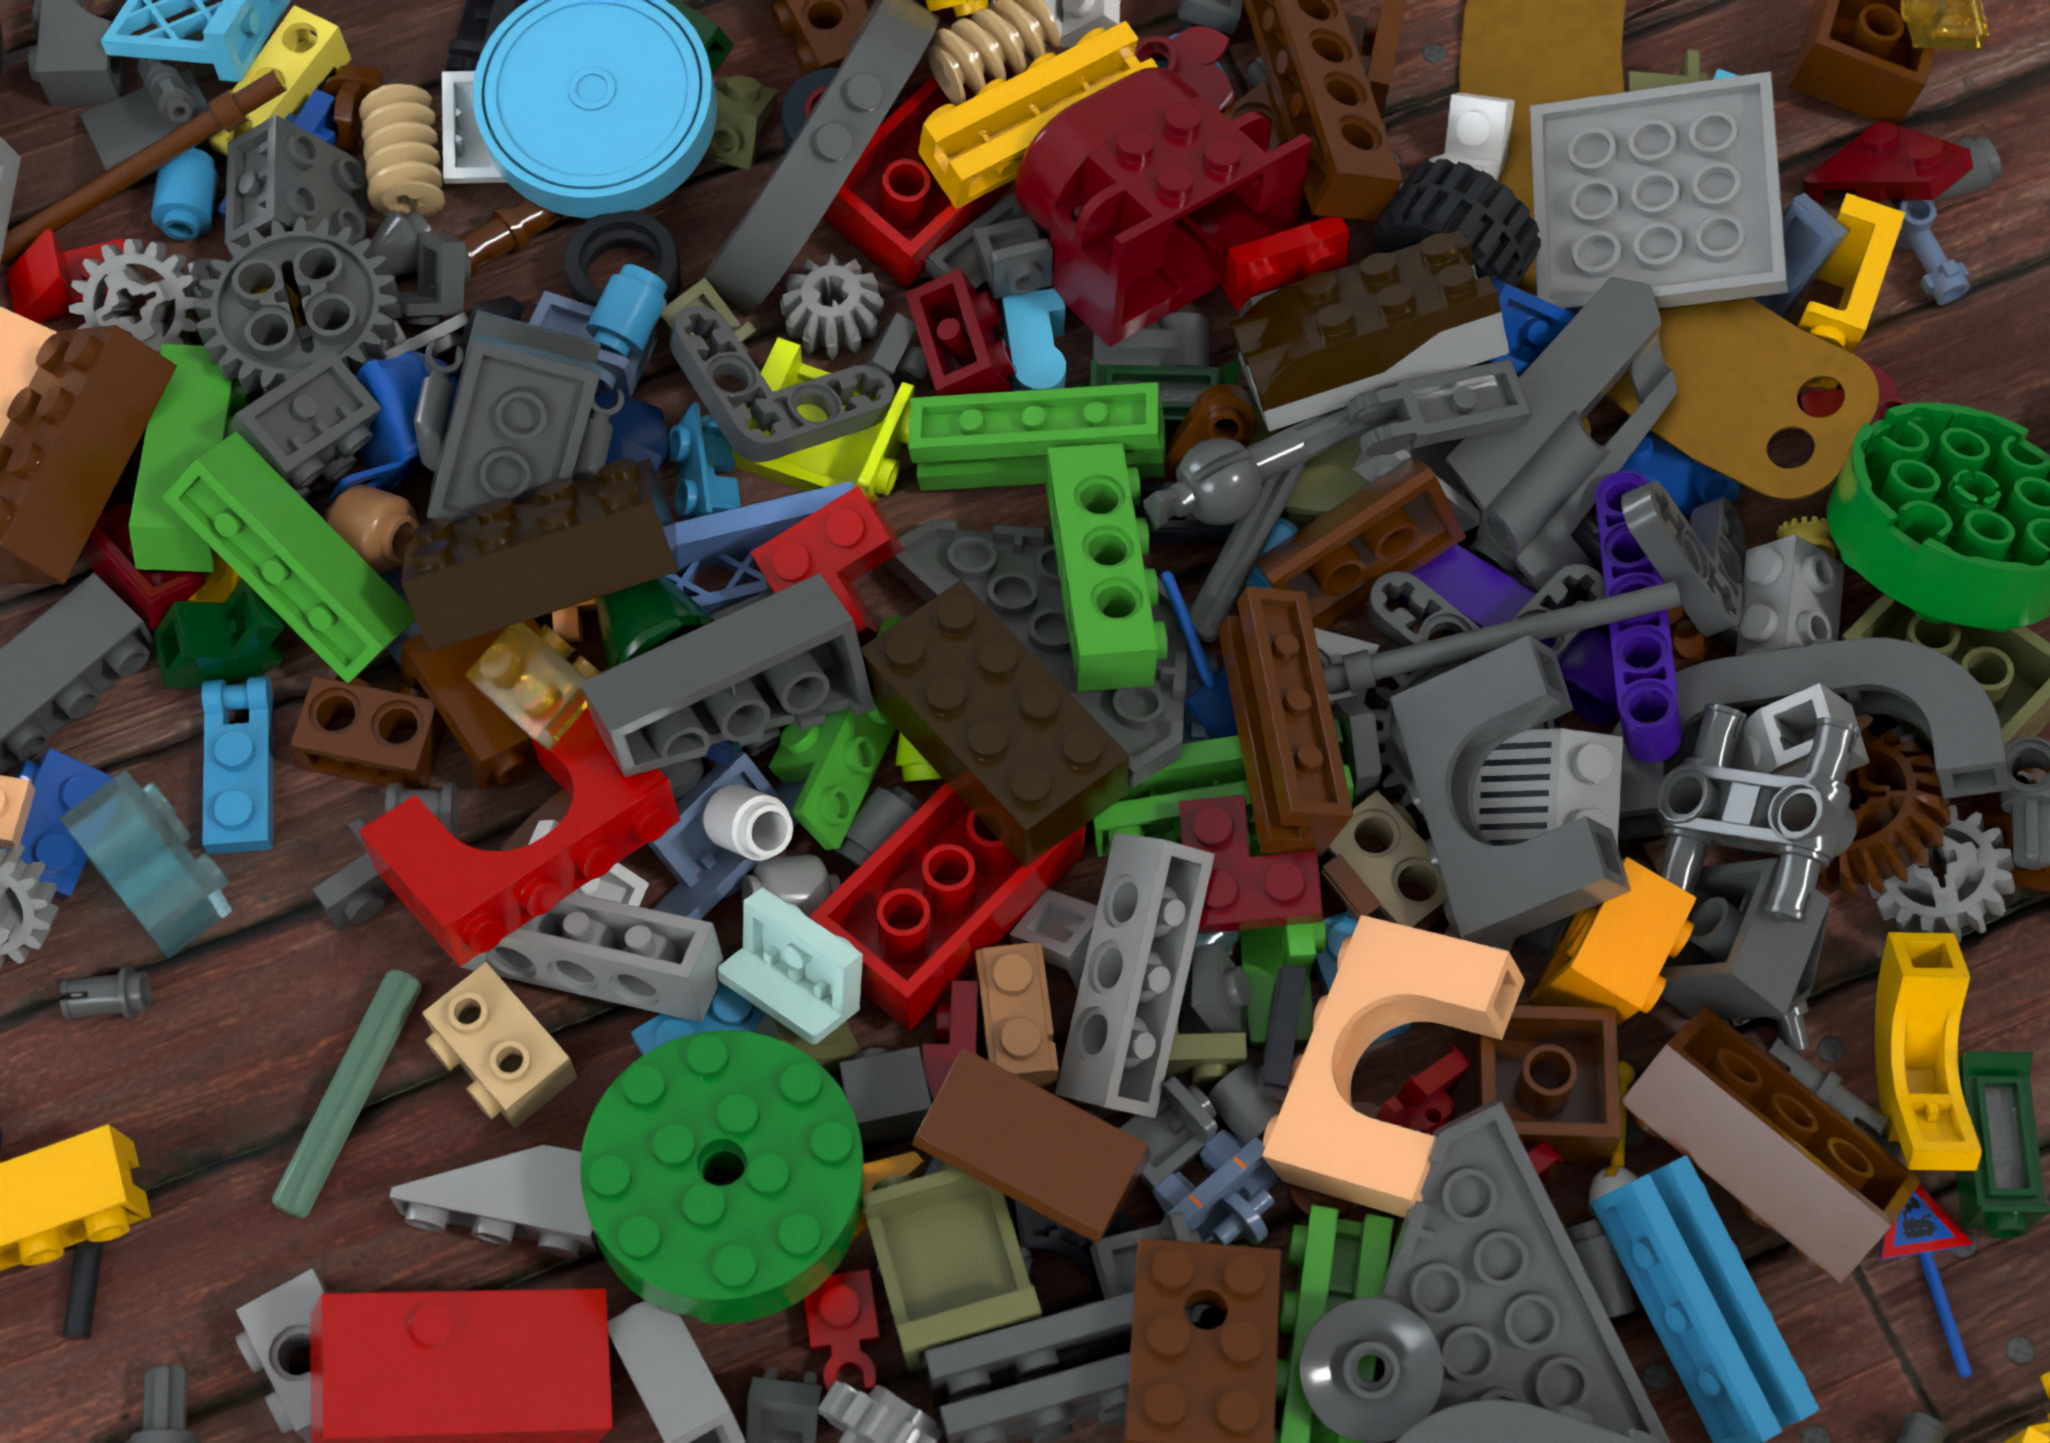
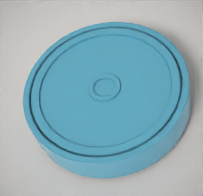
[472,0,717,218]

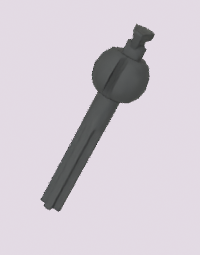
[1143,407,1399,532]

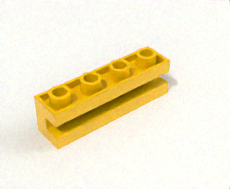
[918,20,1158,209]
[0,1124,151,1271]

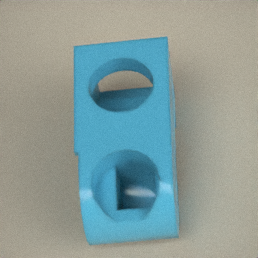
[1002,289,1066,391]

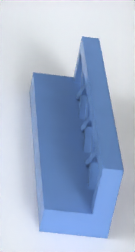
[666,481,872,613]

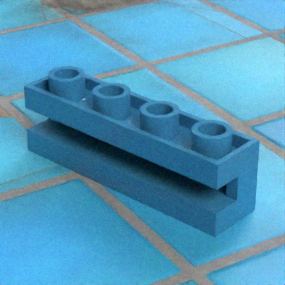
[1590,1155,1820,1443]

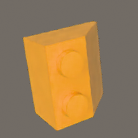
[1529,857,1697,1025]

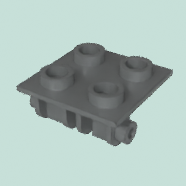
[80,58,209,171]

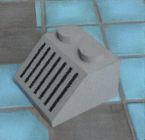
[1473,728,1623,847]

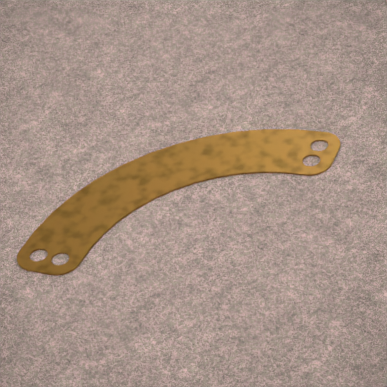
[1459,0,1879,500]

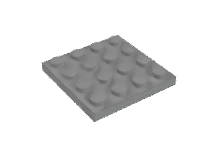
[1530,72,1788,314]

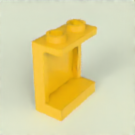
[1797,193,1905,390]

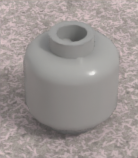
[741,854,841,917]

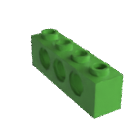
[1045,442,1167,692]

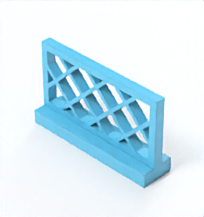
[101,0,291,82]

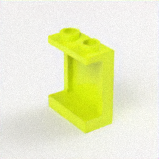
[732,337,915,501]

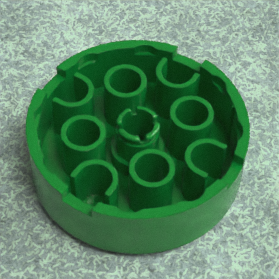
[1826,402,2050,633]
[580,1030,865,1324]

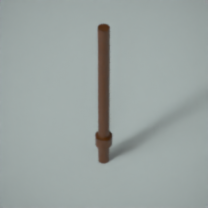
[0,69,287,265]

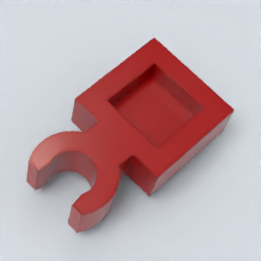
[804,1269,880,1393]

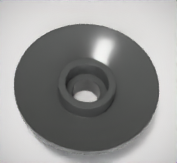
[1300,1297,1443,1443]

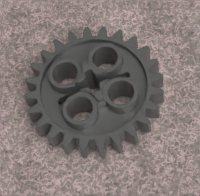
[194,217,401,394]

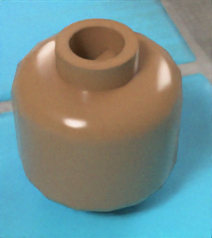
[324,484,420,574]

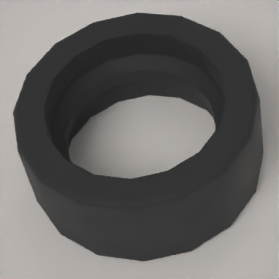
[565,210,681,307]

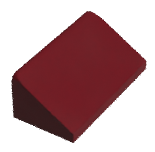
[81,500,205,631]

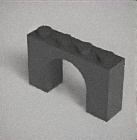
[1390,635,1631,947]

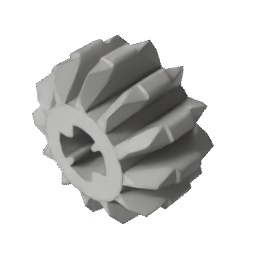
[780,253,884,360]

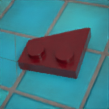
[1802,120,1973,202]

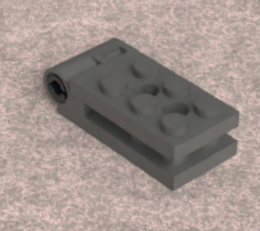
[925,1292,1225,1443]

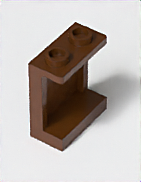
[400,619,582,791]

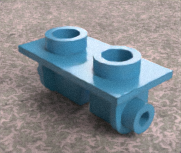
[668,402,741,521]

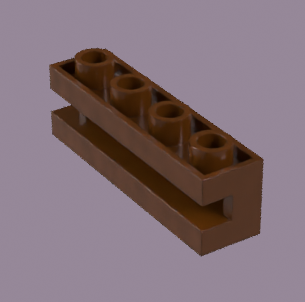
[1218,586,1353,856]

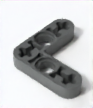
[669,306,894,462]
[1621,481,1746,637]
[1367,564,1606,676]

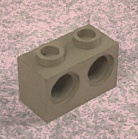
[1318,790,1449,931]

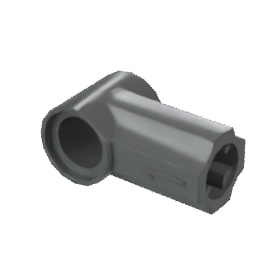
[1093,312,1211,367]

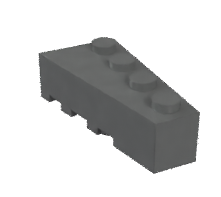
[580,573,876,777]

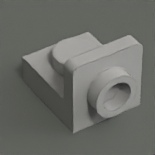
[1009,889,1098,991]

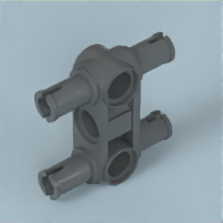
[1656,703,1861,924]

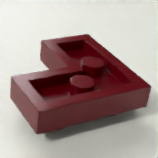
[1179,794,1324,934]

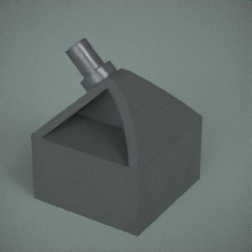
[1659,858,1830,1051]

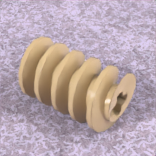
[927,0,1061,106]
[359,84,445,218]

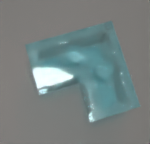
[59,770,233,959]

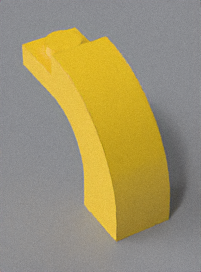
[1875,932,1982,1171]

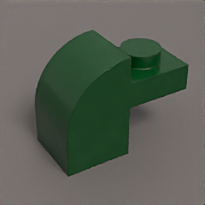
[153,579,285,689]

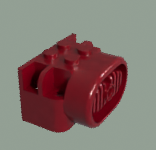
[1015,67,1312,347]

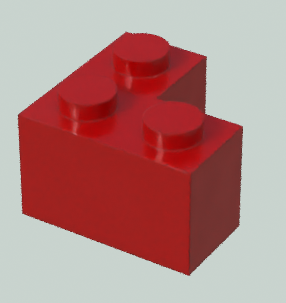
[751,485,905,648]

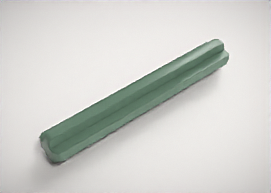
[272,969,421,1218]

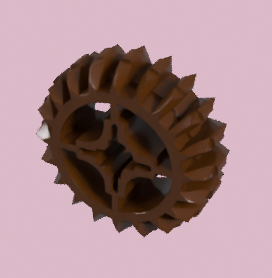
[1809,727,1951,898]

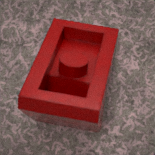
[7,228,139,323]

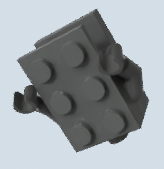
[413,310,624,522]

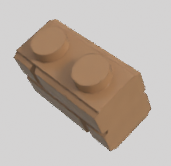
[975,942,1059,1093]

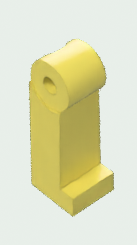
[209,5,352,157]

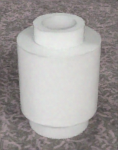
[704,784,793,861]

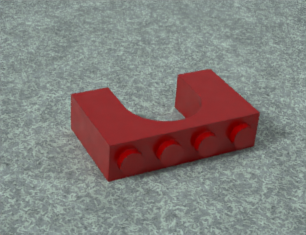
[359,689,681,967]

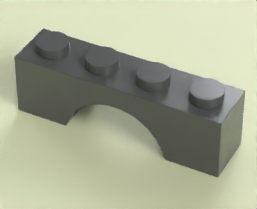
[28,0,125,106]

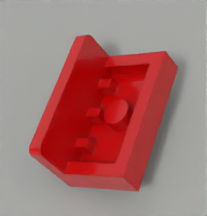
[1221,217,1349,312]

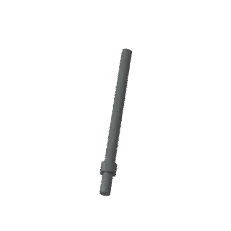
[1322,581,1681,693]

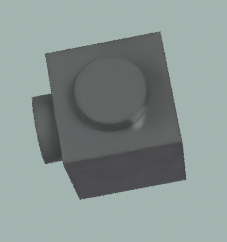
[839,1046,932,1147]

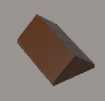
[1255,456,1466,630]
[912,1047,1151,1243]

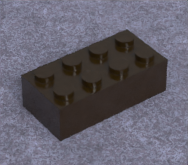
[401,458,679,652]
[860,580,1130,868]

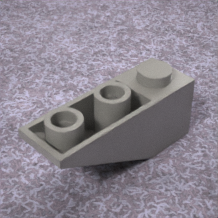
[1730,683,1870,778]
[389,1145,600,1259]

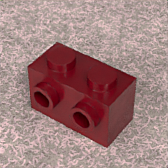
[906,268,1017,396]

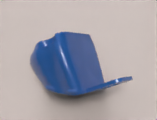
[328,351,457,504]

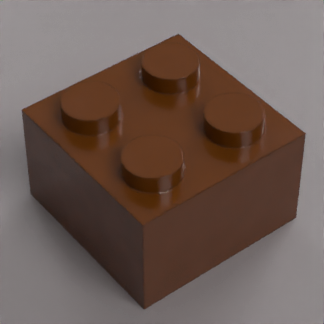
[1789,0,1948,126]
[1472,1005,1621,1163]

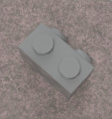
[1736,534,1845,656]

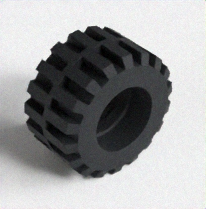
[1373,159,1541,287]

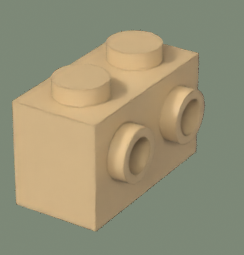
[422,962,578,1129]

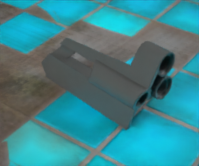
[1444,277,1678,608]

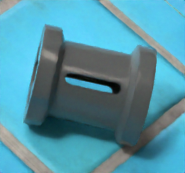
[385,782,460,839]

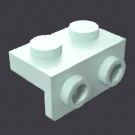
[718,887,863,1044]

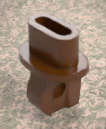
[323,65,383,151]

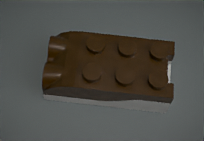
[1229,230,1509,432]

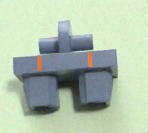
[1152,1130,1278,1245]

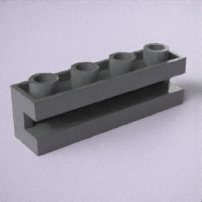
[0,573,156,776]

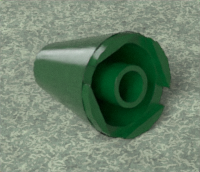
[594,576,716,670]

